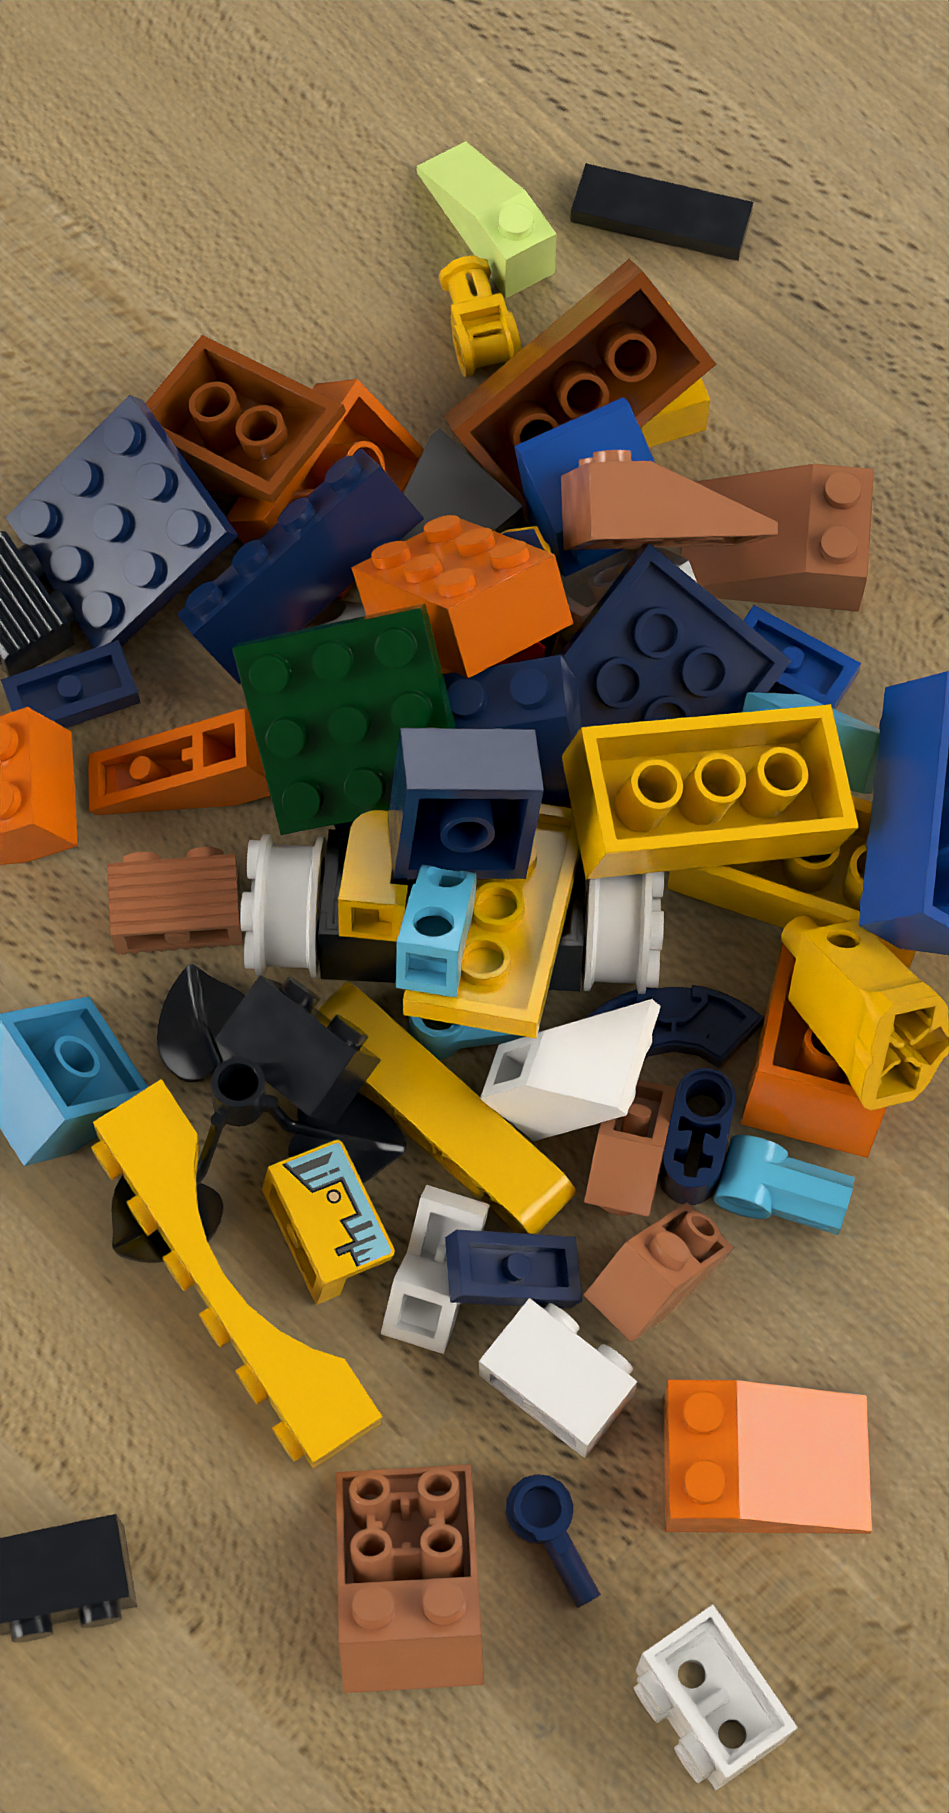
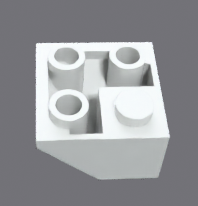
[480,999,661,1141]

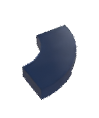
[586,985,764,1069]

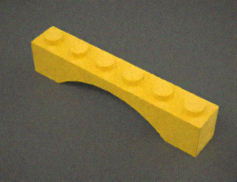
[91,1079,383,1469]

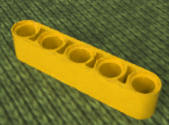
[317,982,577,1234]

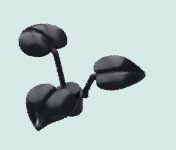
[112,964,407,1263]

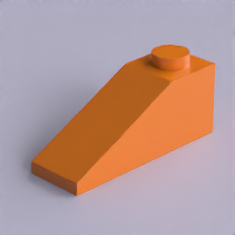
[88,708,270,815]

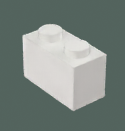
[479,1298,637,1458]

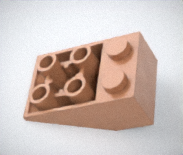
[336,1464,484,1693]

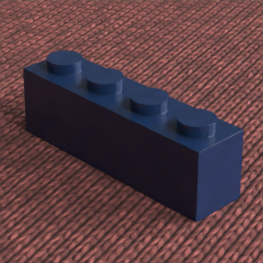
[177,448,424,685]

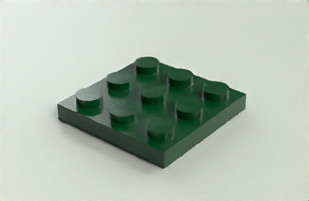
[232,603,456,835]

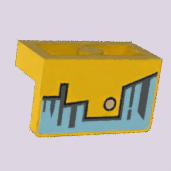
[262,1140,395,1305]

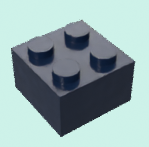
[388,728,544,879]

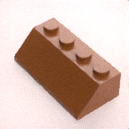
[444,259,717,521]

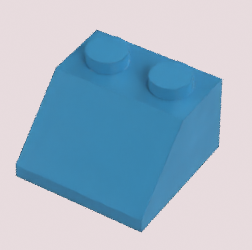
[0,996,148,1166]

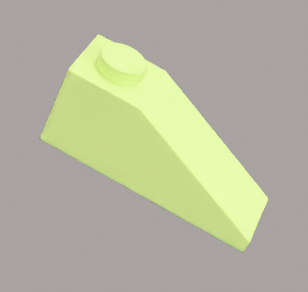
[417,141,556,299]

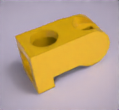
[338,810,408,942]

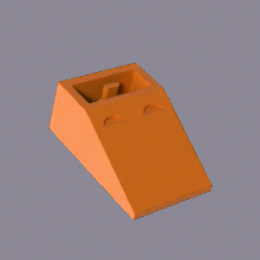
[0,707,78,865]

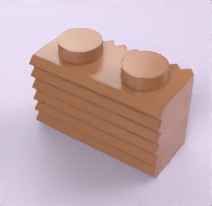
[107,847,243,955]

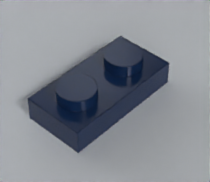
[1,640,141,728]
[445,1229,582,1309]

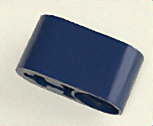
[660,1068,736,1205]

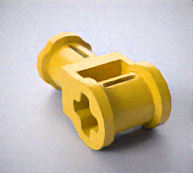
[439,255,522,377]

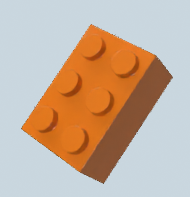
[351,515,574,678]

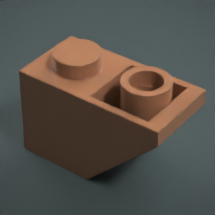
[584,1202,734,1342]

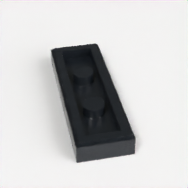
[570,163,754,261]

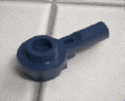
[505,1474,601,1608]

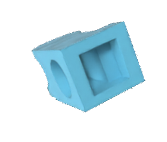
[396,865,477,997]

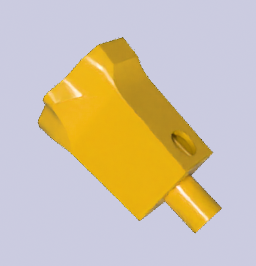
[781,915,949,1111]

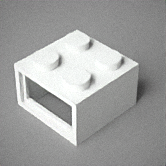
[634,1605,798,1791]

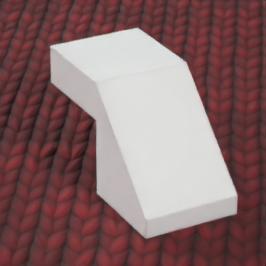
[380,1185,490,1354]

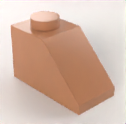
[584,1080,677,1217]

